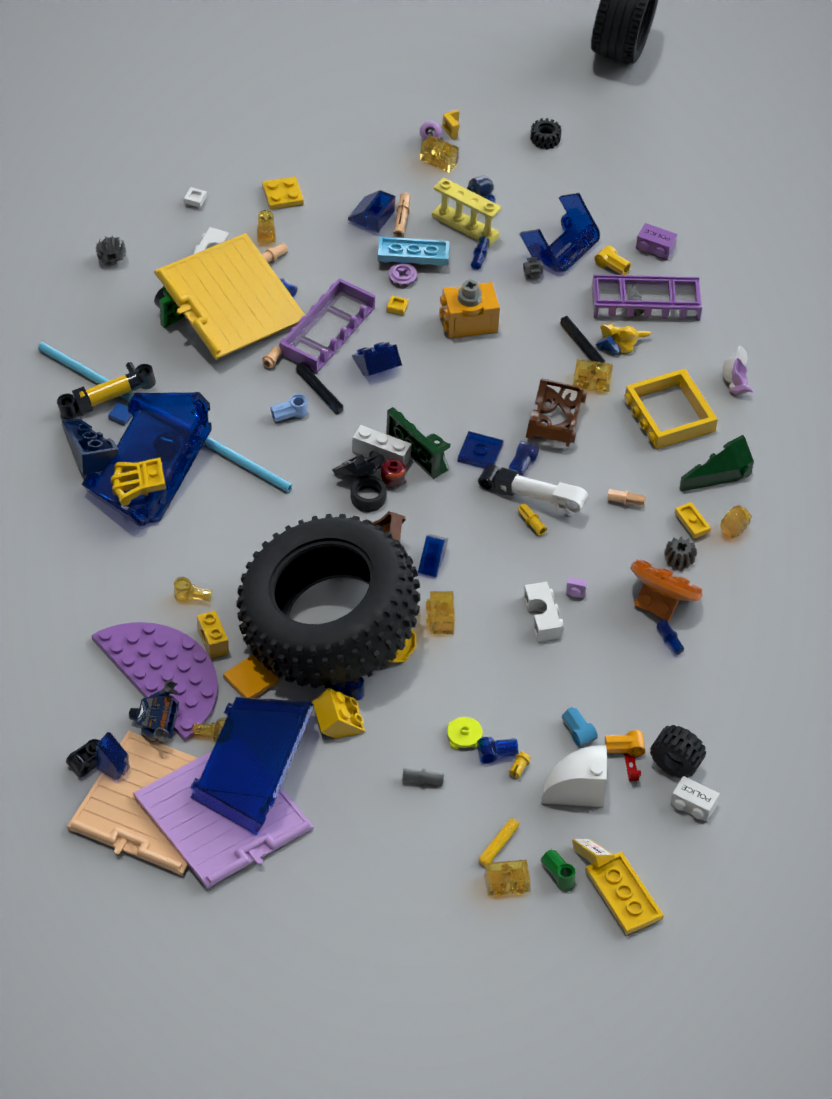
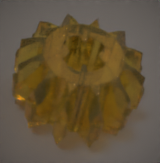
[720,505,752,538]

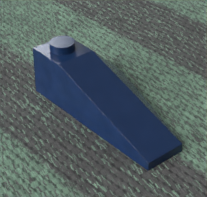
[62,418,119,475]

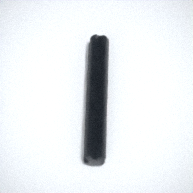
[560,316,605,368]
[296,362,344,414]

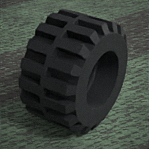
[650,725,706,778]

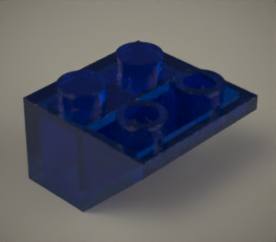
[348,190,396,232]
[352,342,402,376]

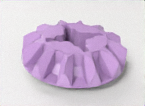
[389,263,417,286]

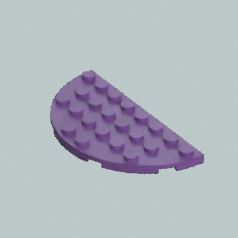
[92,622,218,742]

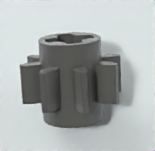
[523,257,543,279]

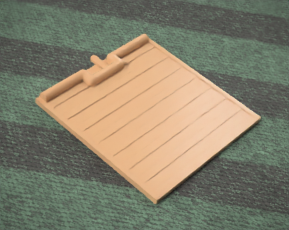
[67,731,198,876]

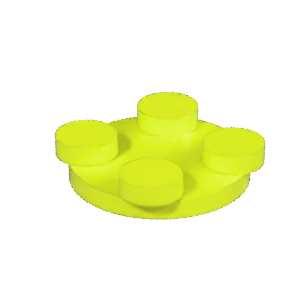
[447,717,483,750]

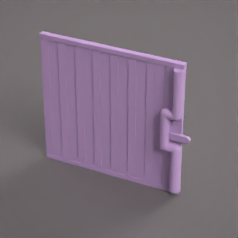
[133,736,314,889]

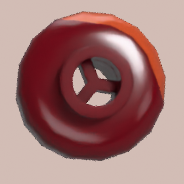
[381,459,406,487]

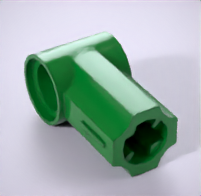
[541,849,576,891]

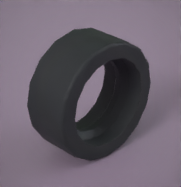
[350,476,387,512]

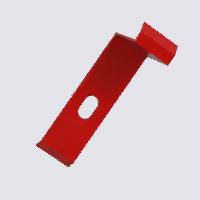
[624,753,641,781]

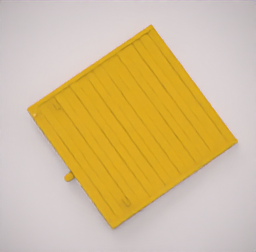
[154,233,305,360]

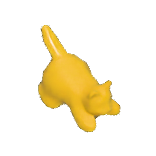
[599,322,651,353]

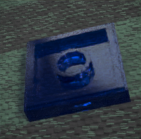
[457,431,504,469]

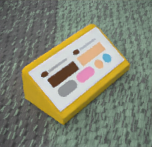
[572,839,615,868]

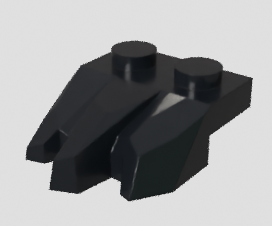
[332,454,385,476]

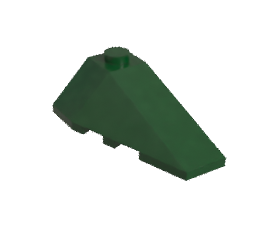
[679,435,754,491]

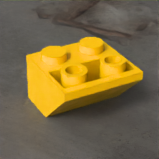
[312,688,365,739]

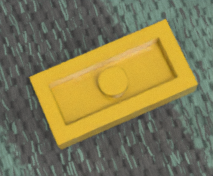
[674,502,711,539]

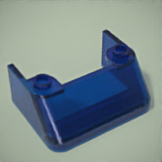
[519,193,600,272]

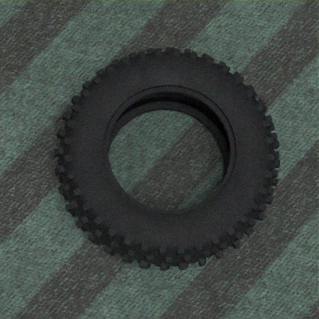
[236,514,420,688]

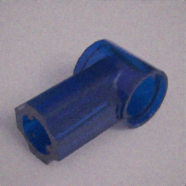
[509,441,539,476]
[476,737,518,763]

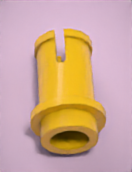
[508,752,530,779]

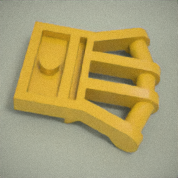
[111,458,166,506]

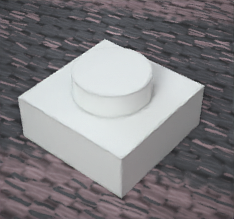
[184,187,207,208]

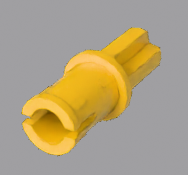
[517,503,547,536]

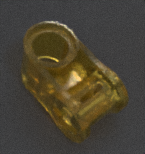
[257,210,275,243]

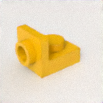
[442,110,460,139]

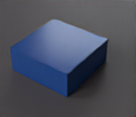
[108,403,134,426]

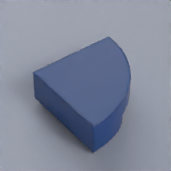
[595,336,621,354]

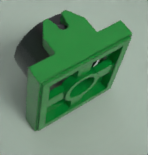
[154,286,185,328]

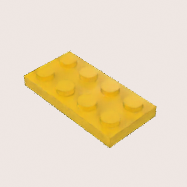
[585,851,664,935]

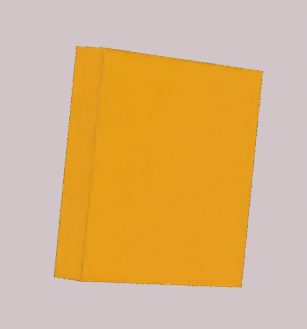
[223,654,279,702]

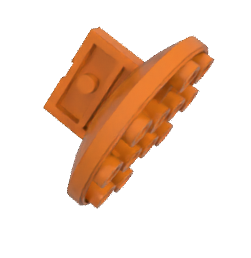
[630,559,703,621]

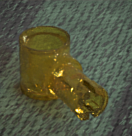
[174,577,212,602]
[193,718,234,745]

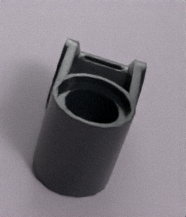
[66,739,105,777]

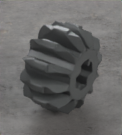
[96,235,126,264]
[664,536,697,569]

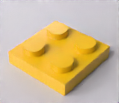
[262,176,304,210]

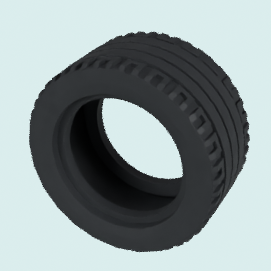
[591,0,658,64]

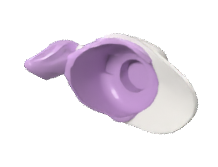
[722,346,753,395]

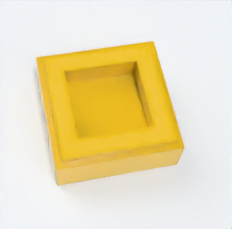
[386,295,409,316]

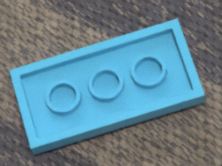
[378,237,449,266]

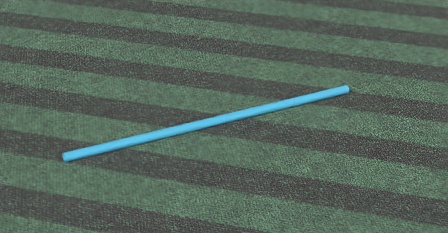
[38,342,292,493]

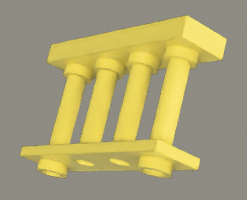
[432,177,502,247]

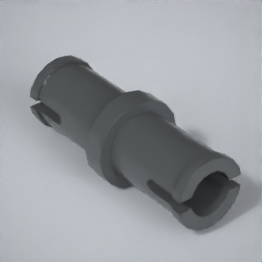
[402,768,444,786]

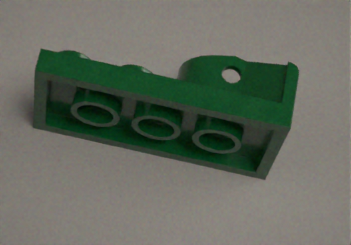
[386,407,451,479]

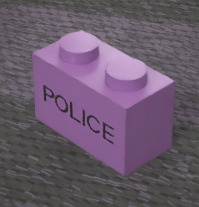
[636,223,677,260]

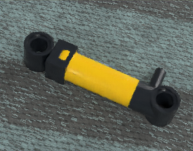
[57,362,156,419]

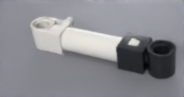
[478,464,588,516]

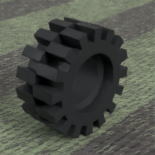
[530,118,562,149]

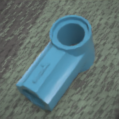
[562,707,598,747]

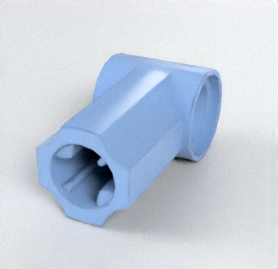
[270,394,308,422]

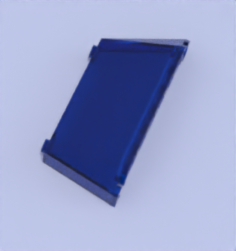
[81,392,212,526]
[190,697,314,835]

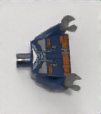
[129,680,179,743]

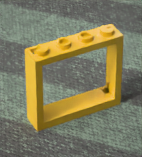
[624,368,718,449]

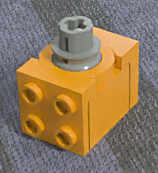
[439,280,500,339]

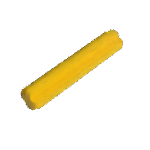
[478,818,519,867]

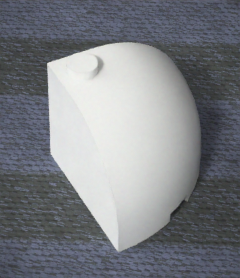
[541,745,607,807]

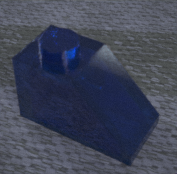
[418,534,448,577]
[96,732,130,781]

